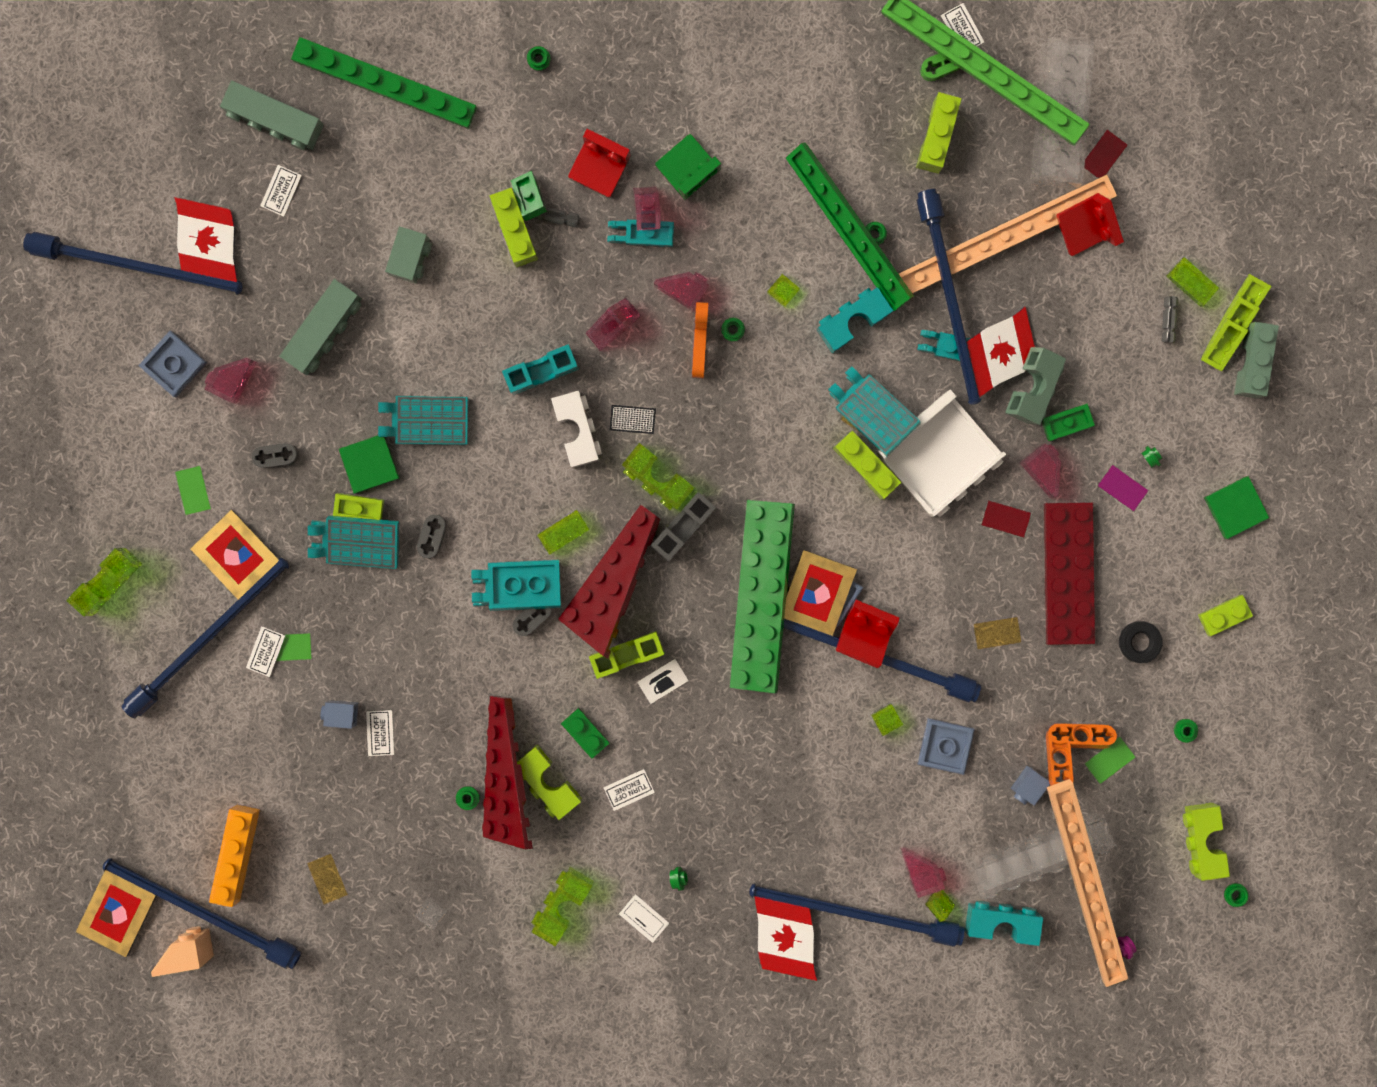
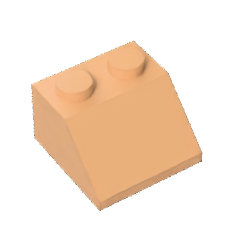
[151,926,214,977]

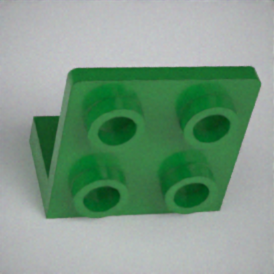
[655,134,721,200]

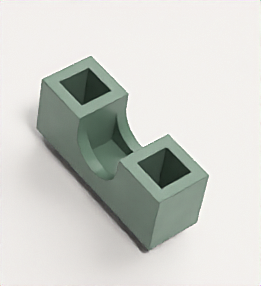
[1234,322,1279,399]
[1005,347,1066,425]

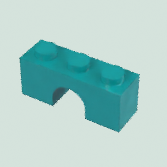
[817,287,893,353]
[502,344,579,395]
[965,901,1043,946]

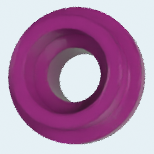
[1117,936,1137,959]

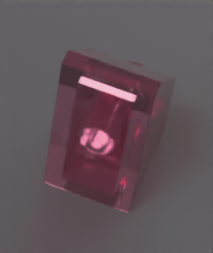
[633,187,661,231]
[654,272,709,312]
[586,298,641,351]
[204,358,257,404]
[1019,443,1061,498]
[900,847,947,898]

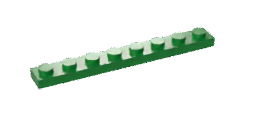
[291,37,477,129]
[786,142,914,312]

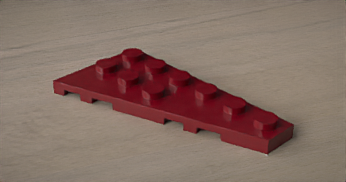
[558,505,660,659]
[482,696,533,850]

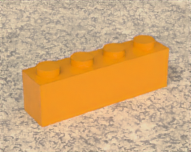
[209,805,260,907]

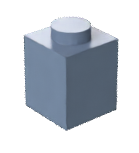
[320,700,358,729]
[1011,766,1050,806]

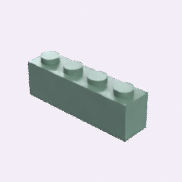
[220,80,324,151]
[279,279,362,375]

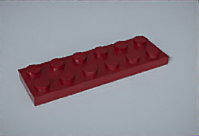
[1044,502,1095,645]

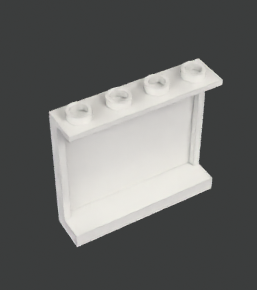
[876,389,1006,517]

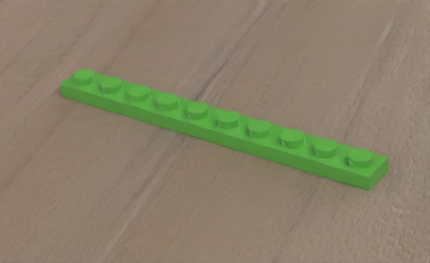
[881,0,1090,146]

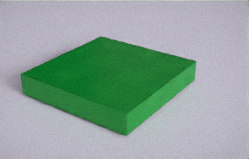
[339,436,400,494]
[1204,476,1269,539]

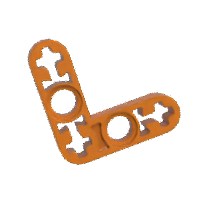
[692,302,708,378]
[1046,724,1117,786]

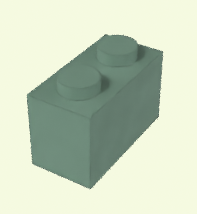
[385,226,432,284]

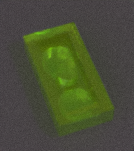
[1166,257,1219,307]
[537,510,590,555]

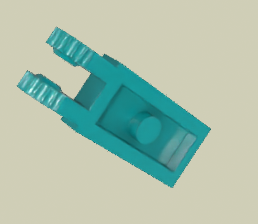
[607,219,674,247]
[917,330,971,361]

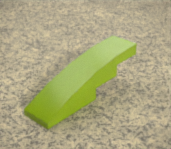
[1200,274,1272,371]

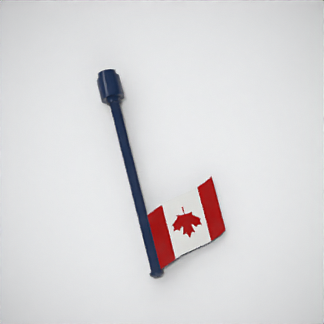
[916,189,1035,405]
[23,197,243,295]
[749,884,965,981]

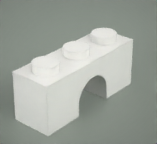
[551,391,602,468]

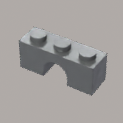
[651,492,716,561]

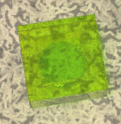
[767,274,800,308]
[870,703,903,736]
[925,887,956,922]

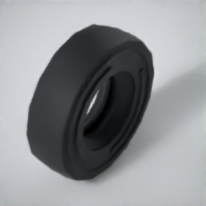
[1119,621,1163,663]

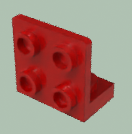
[568,129,631,198]
[1056,193,1124,256]
[836,600,900,668]

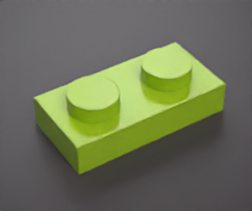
[333,493,384,520]
[1198,595,1253,636]

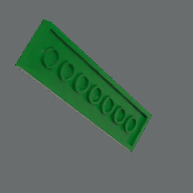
[730,500,795,693]

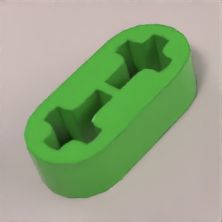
[920,54,960,81]

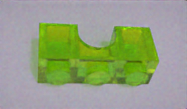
[622,443,695,510]
[66,548,142,617]
[531,867,594,947]

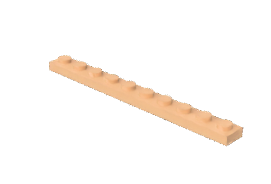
[899,175,1117,294]
[1047,779,1128,987]

